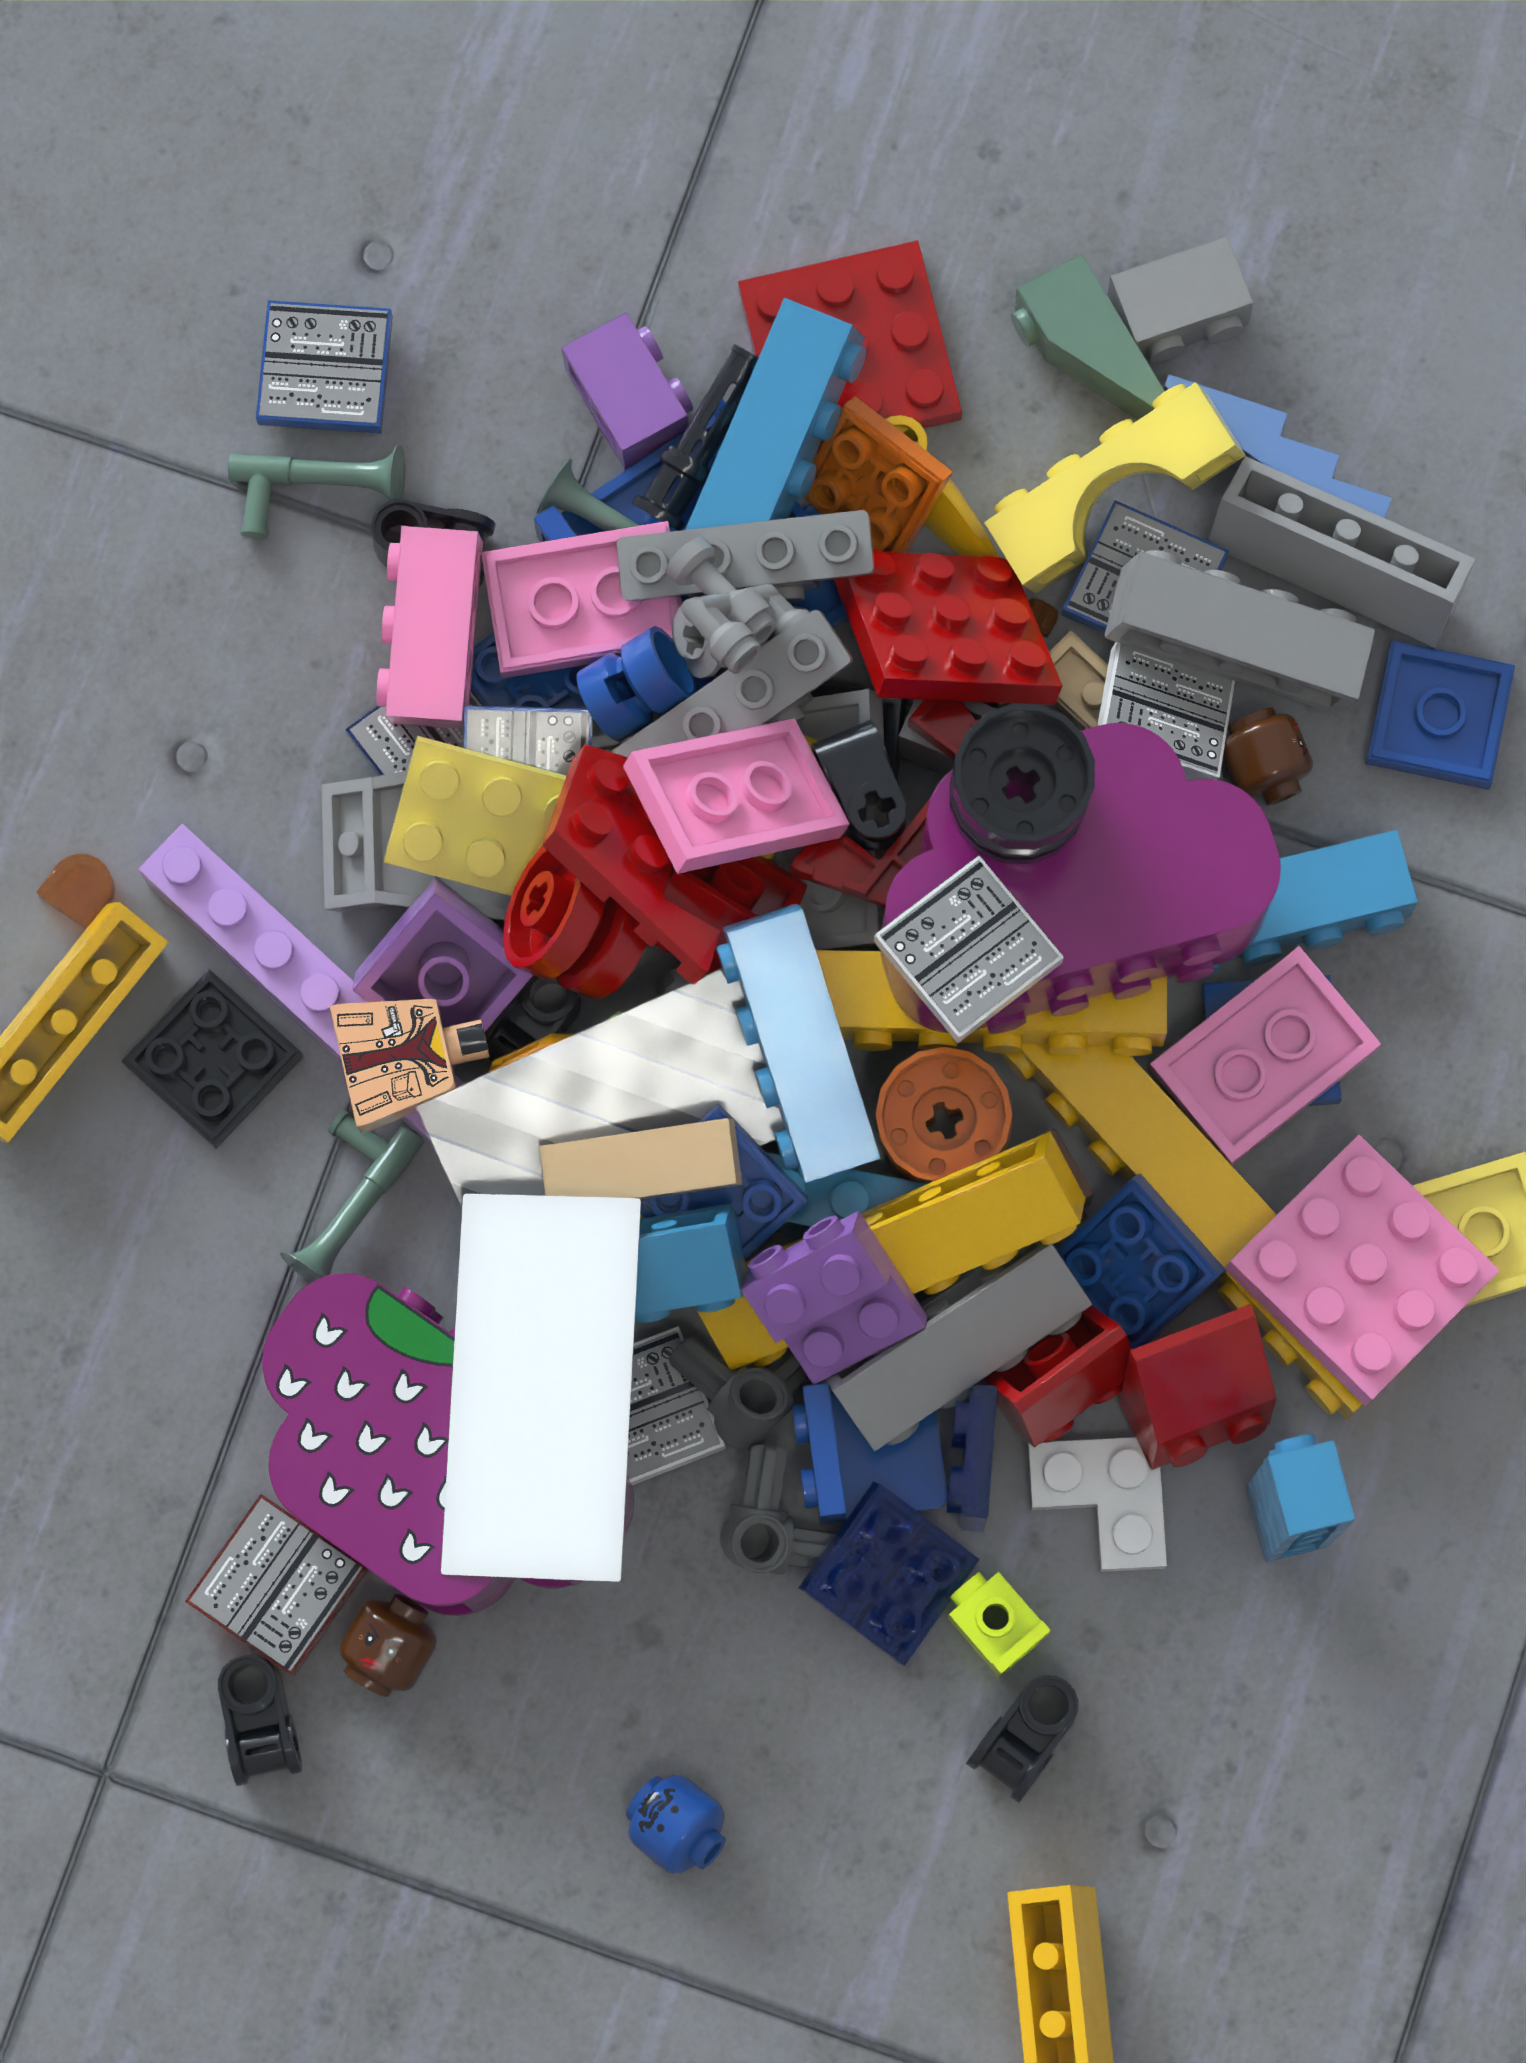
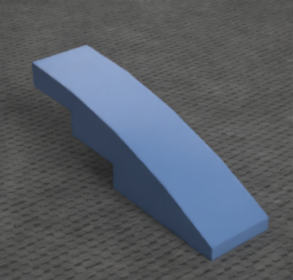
[1164,375,1392,518]

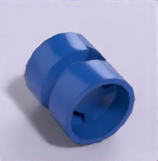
[577,626,697,742]

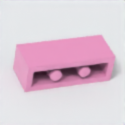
[376,526,483,729]

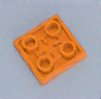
[804,396,953,553]

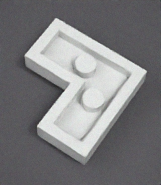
[1027,1437,1167,1572]

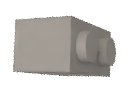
[1107,236,1253,363]

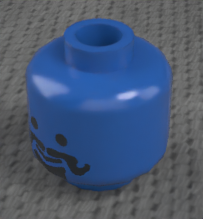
[626,1775,726,1874]

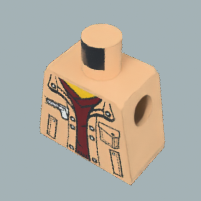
[330,999,490,1133]

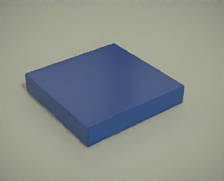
[1365,640,1515,790]

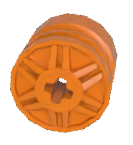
[875,1047,1013,1184]

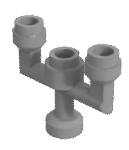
[666,536,810,674]

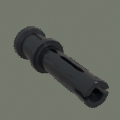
[632,344,759,531]

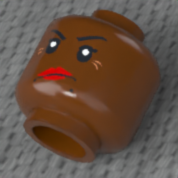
[1223,707,1313,806]
[340,1594,437,1697]

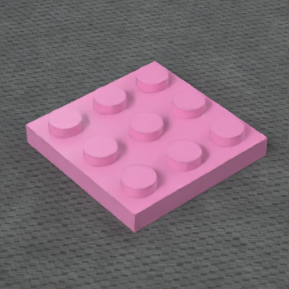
[1224,1135,1500,1407]

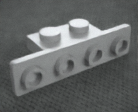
[617,510,875,603]
[612,610,853,757]

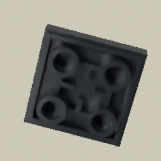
[122,969,304,1149]

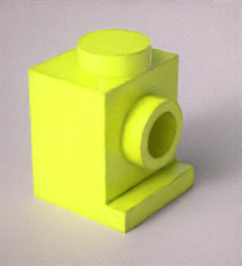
[948,1571,1051,1678]

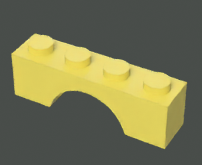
[984,382,1246,594]

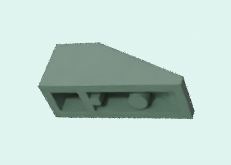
[1011,253,1165,420]

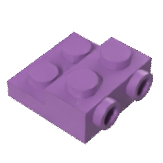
[741,1211,928,1385]

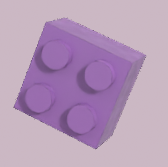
[352,876,533,1069]

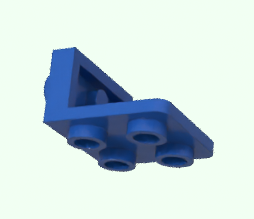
[792,1383,948,1525]

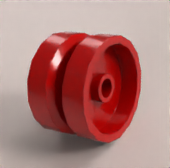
[503,846,647,998]

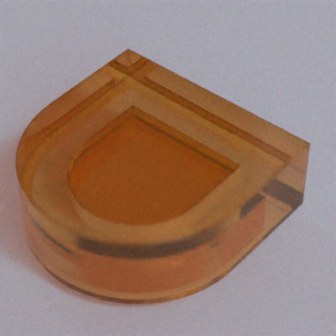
[36,854,115,929]

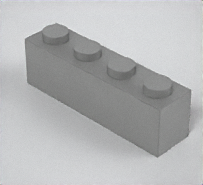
[1208,456,1476,648]
[1104,550,1375,714]
[826,1241,1093,1452]

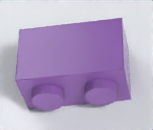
[561,312,693,470]

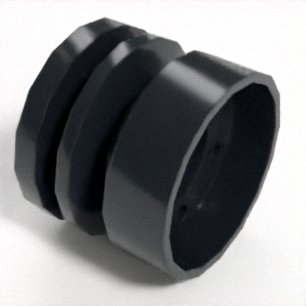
[949,704,1095,864]

